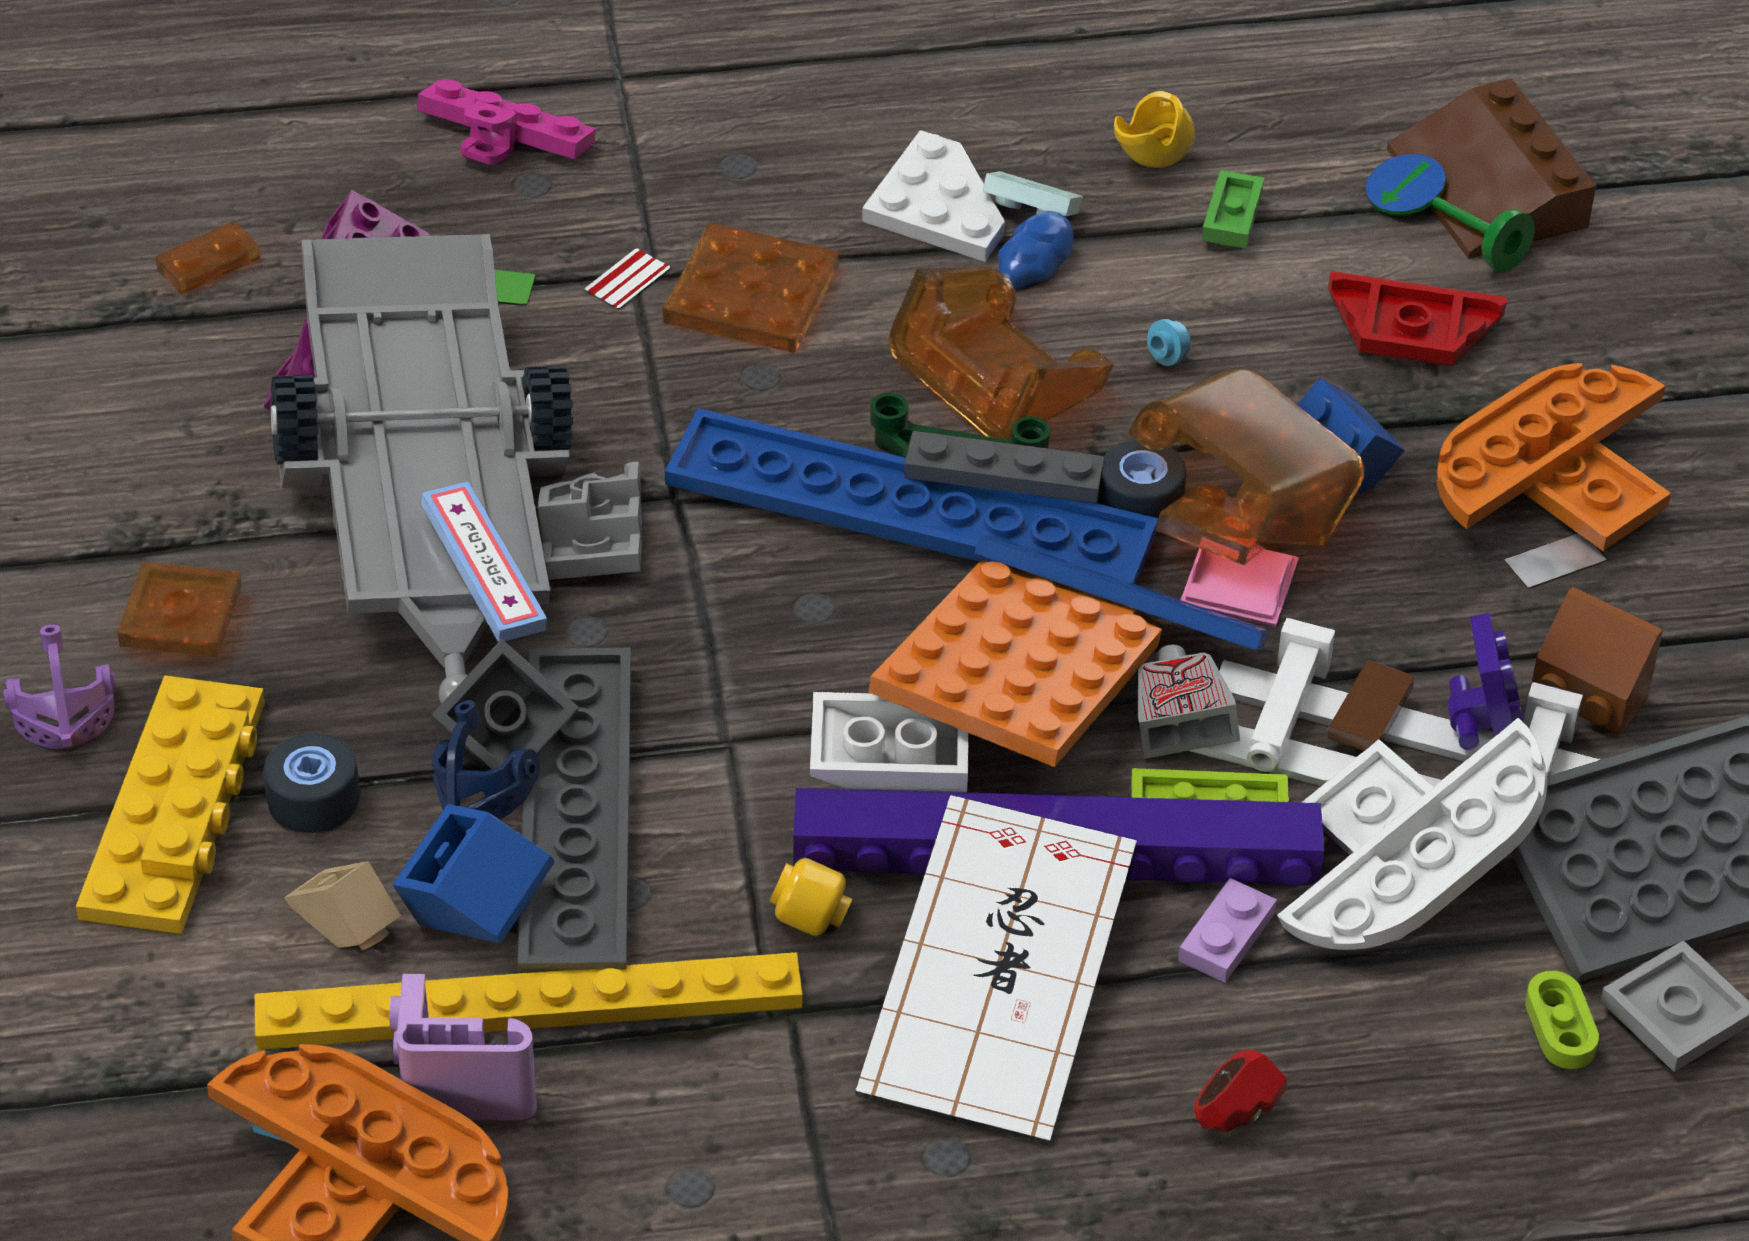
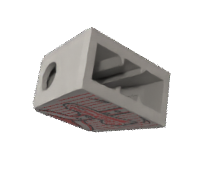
[1138,645,1240,759]

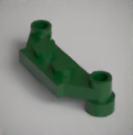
[870,393,1050,458]

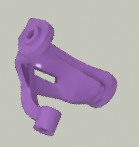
[4,624,117,750]

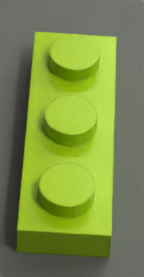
[1131,768,1289,802]

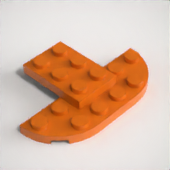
[1436,363,1671,551]
[207,1044,508,1241]

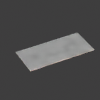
[1504,533,1607,588]

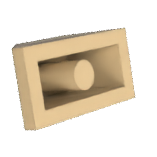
[284,861,401,950]

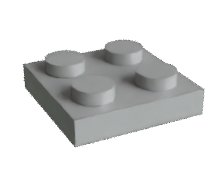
[1600,940,1749,1072]

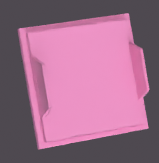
[1181,536,1299,628]

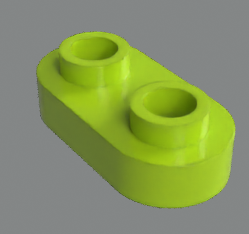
[1525,971,1599,1069]

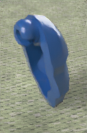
[998,211,1073,290]

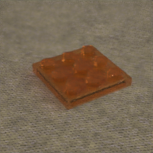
[663,222,839,353]

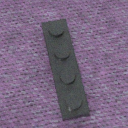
[904,431,1104,503]

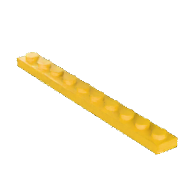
[255,952,802,1050]

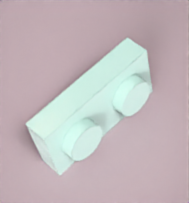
[982,171,1083,216]

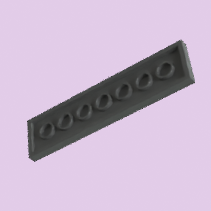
[517,648,631,974]

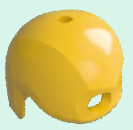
[1114,91,1195,168]

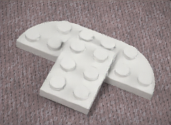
[1277,718,1547,950]

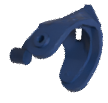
[432,700,540,820]

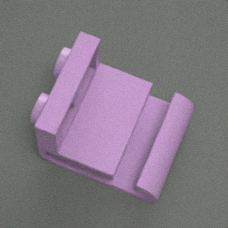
[389,974,537,1120]

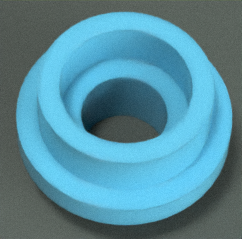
[1147,319,1191,366]

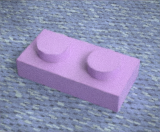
[1178,878,1277,983]

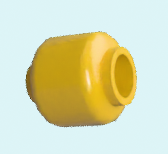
[769,858,852,937]

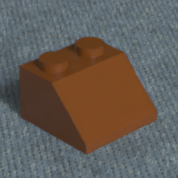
[1530,587,1663,735]

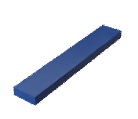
[974,535,1268,651]

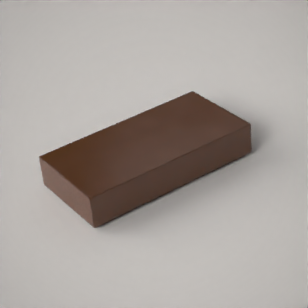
[1328,660,1415,751]

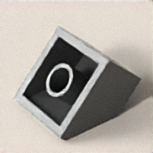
[431,639,579,771]

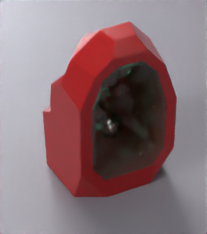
[1194,1049,1287,1133]

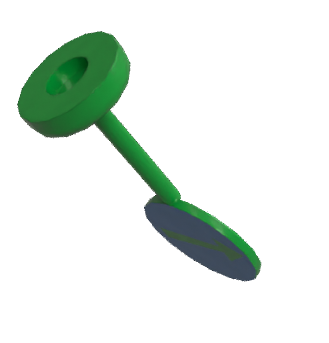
[1366,154,1535,272]

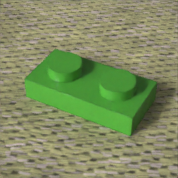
[1202,170,1264,248]

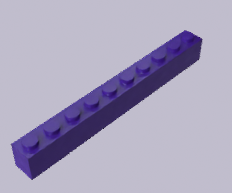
[793,788,1324,886]

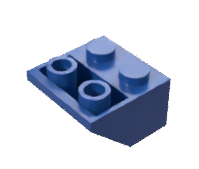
[1259,378,1405,511]
[392,804,555,944]

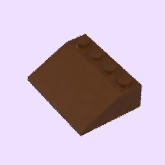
[1387,78,1596,259]

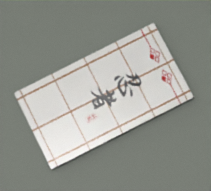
[856,795,1137,1145]

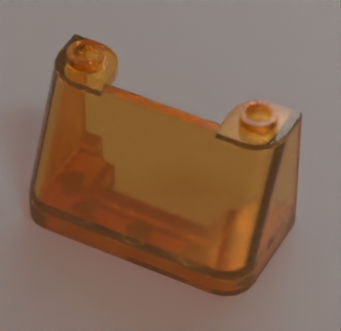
[889,265,1114,440]
[1127,368,1364,547]

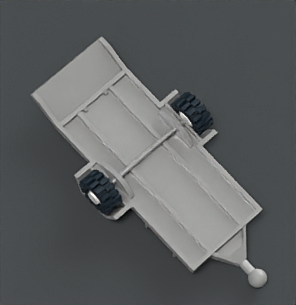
[271,234,573,704]

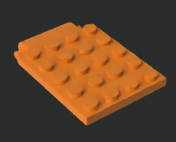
[868,560,1162,767]

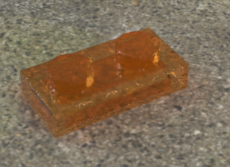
[155,221,260,295]

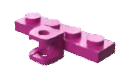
[417,79,596,164]

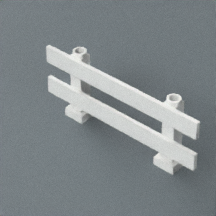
[1190,618,1600,787]

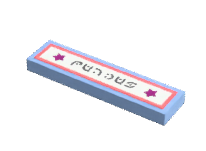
[421,481,547,642]

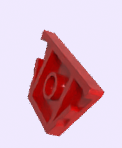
[1328,271,1507,366]

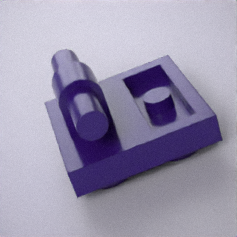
[1447,613,1524,750]

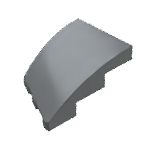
[537,462,642,580]

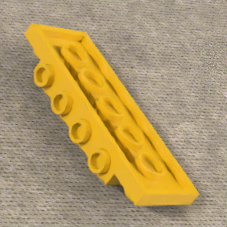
[76,675,265,934]

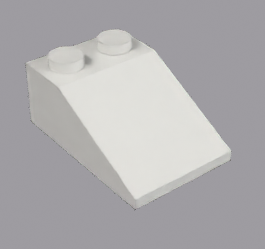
[810,692,968,793]

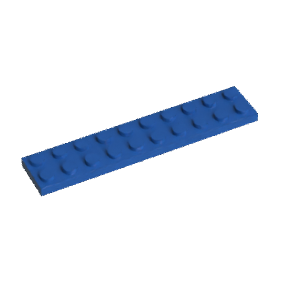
[665,408,1159,584]

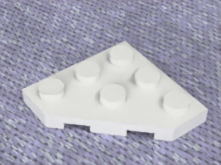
[862,130,1005,262]

